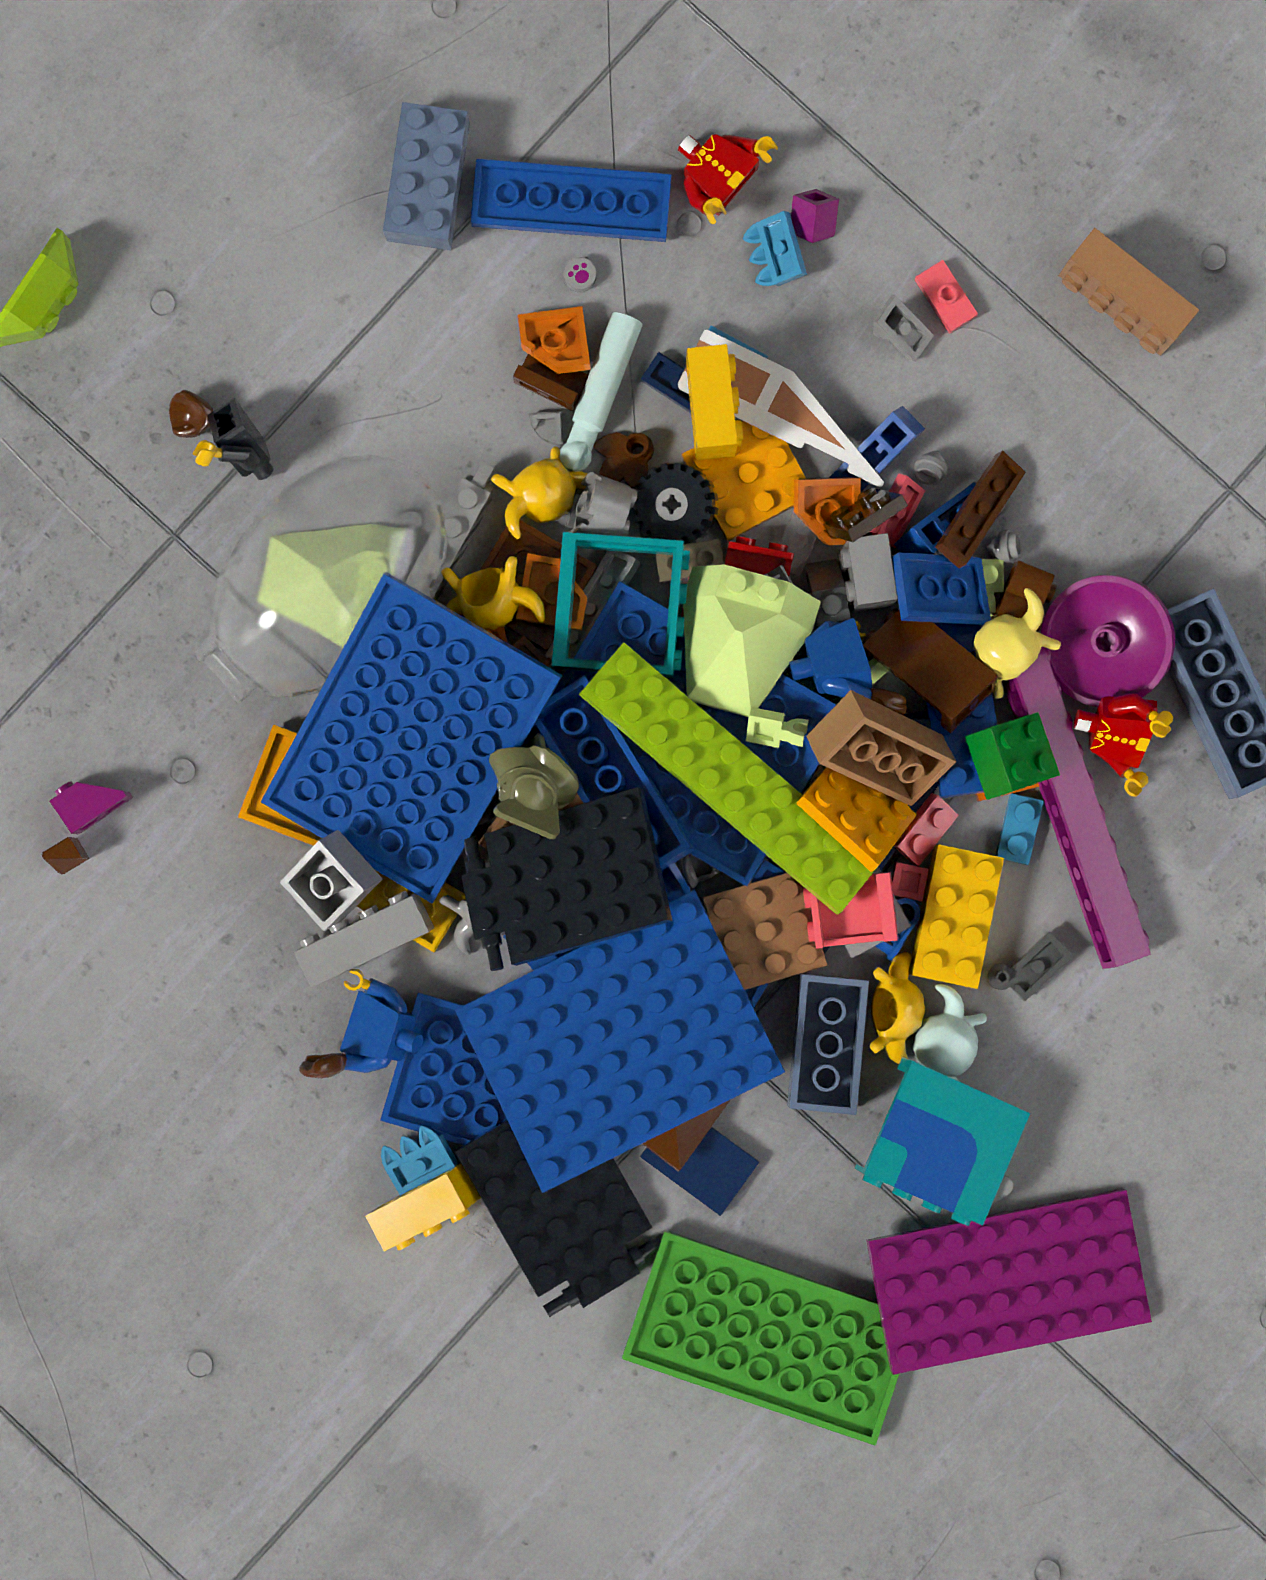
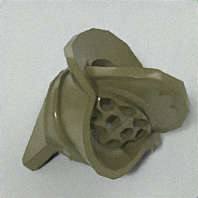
[489,733,579,839]

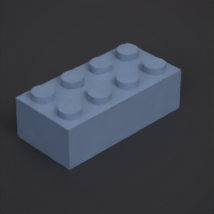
[383,102,470,251]
[787,973,869,1115]

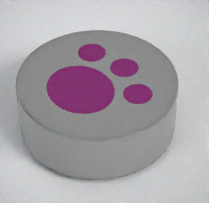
[564,257,596,292]

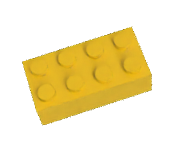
[909,844,1004,989]

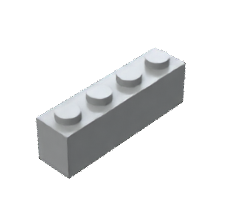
[293,890,434,988]

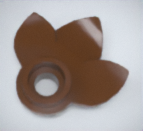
[593,432,654,489]

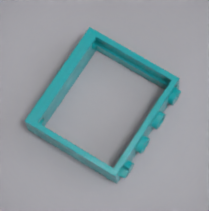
[552,532,690,678]

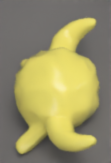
[974,588,1061,699]

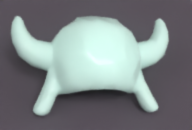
[912,984,987,1082]

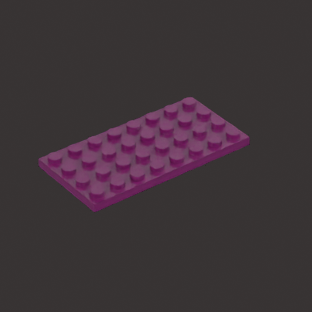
[866,1189,1152,1375]

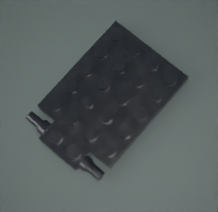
[461,787,673,971]
[454,1120,661,1318]

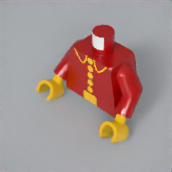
[678,134,778,225]
[1073,693,1173,797]

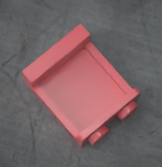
[803,871,898,949]

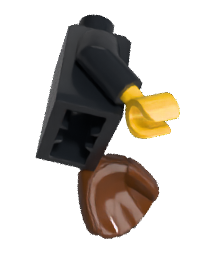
[169,390,274,480]

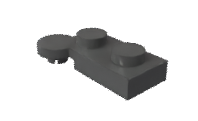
[987,932,1073,1001]

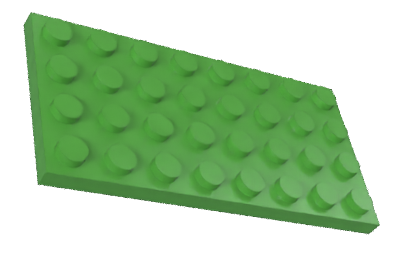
[622,1230,899,1446]

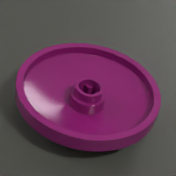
[1041,574,1175,707]

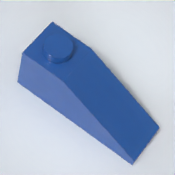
[829,406,925,493]
[894,482,976,555]

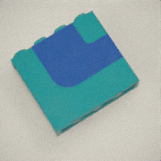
[854,1057,1031,1226]

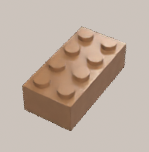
[1058,227,1199,356]
[806,690,956,806]

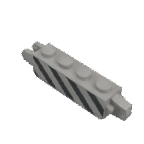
[404,462,495,601]

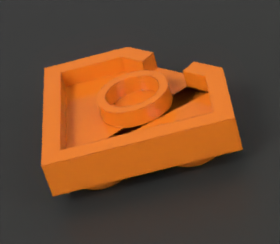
[518,306,591,374]
[794,477,861,545]
[516,553,587,631]

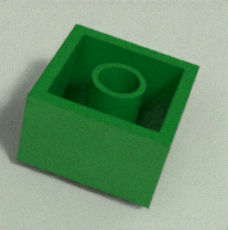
[965,712,1060,800]

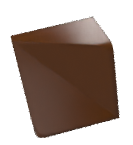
[42,837,90,874]

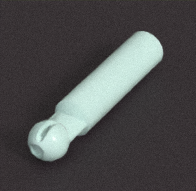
[559,312,643,471]

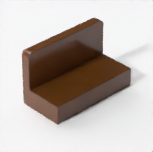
[513,354,588,412]

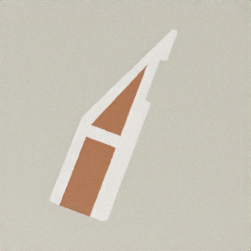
[678,330,884,487]

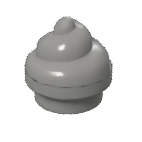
[914,451,948,485]
[986,530,1022,563]

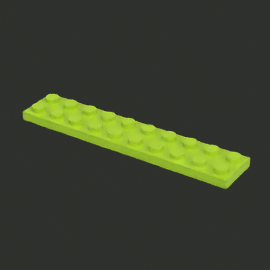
[579,642,876,915]

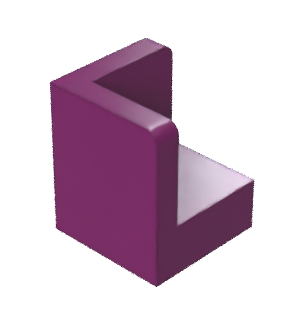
[791,189,839,243]

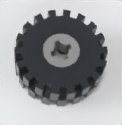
[631,463,719,545]

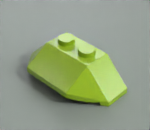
[0,228,79,347]

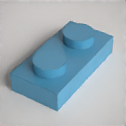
[995,793,1044,865]

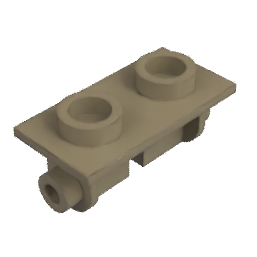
[656,539,724,582]

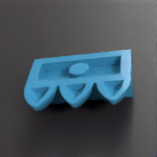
[743,211,807,286]
[381,1126,459,1196]

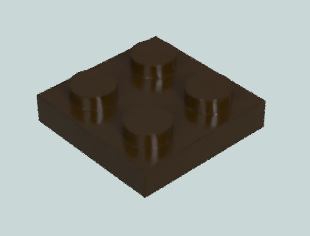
[823,488,908,542]

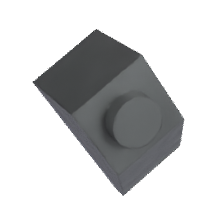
[805,559,850,629]

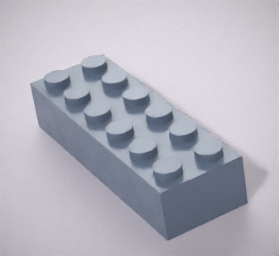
[1167,588,1266,799]

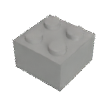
[838,533,898,613]
[280,830,382,932]

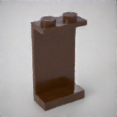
[862,608,998,734]

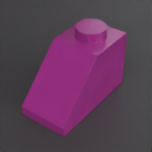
[49,781,133,835]

